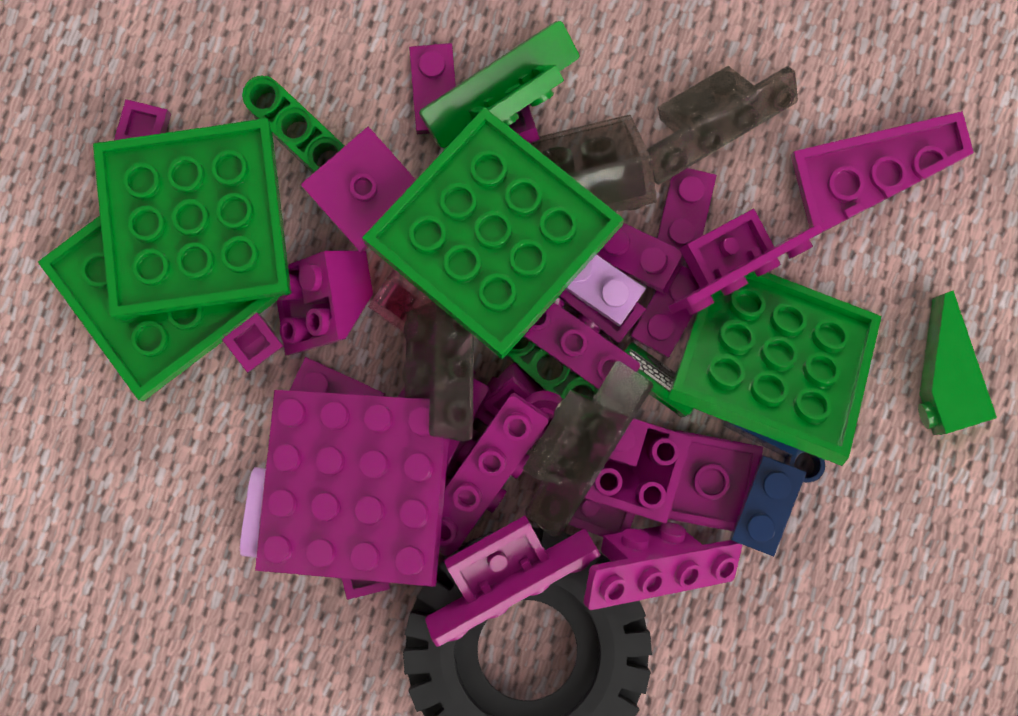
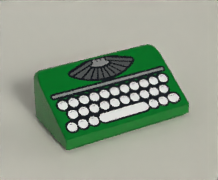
[624,342,694,418]

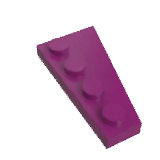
[790,111,974,237]

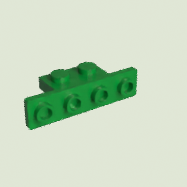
[419,21,580,148]

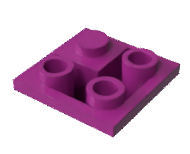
[277,251,373,356]
[579,410,692,524]

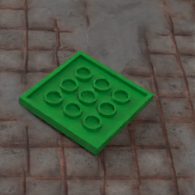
[362,107,624,360]
[93,118,291,319]
[38,216,283,402]
[668,271,882,466]

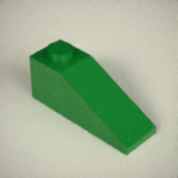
[918,290,997,435]

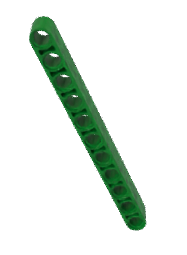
[242,75,603,419]

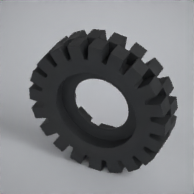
[403,527,652,716]

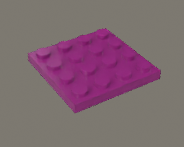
[255,390,452,587]

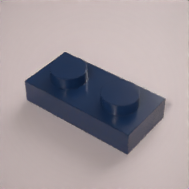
[730,455,807,557]

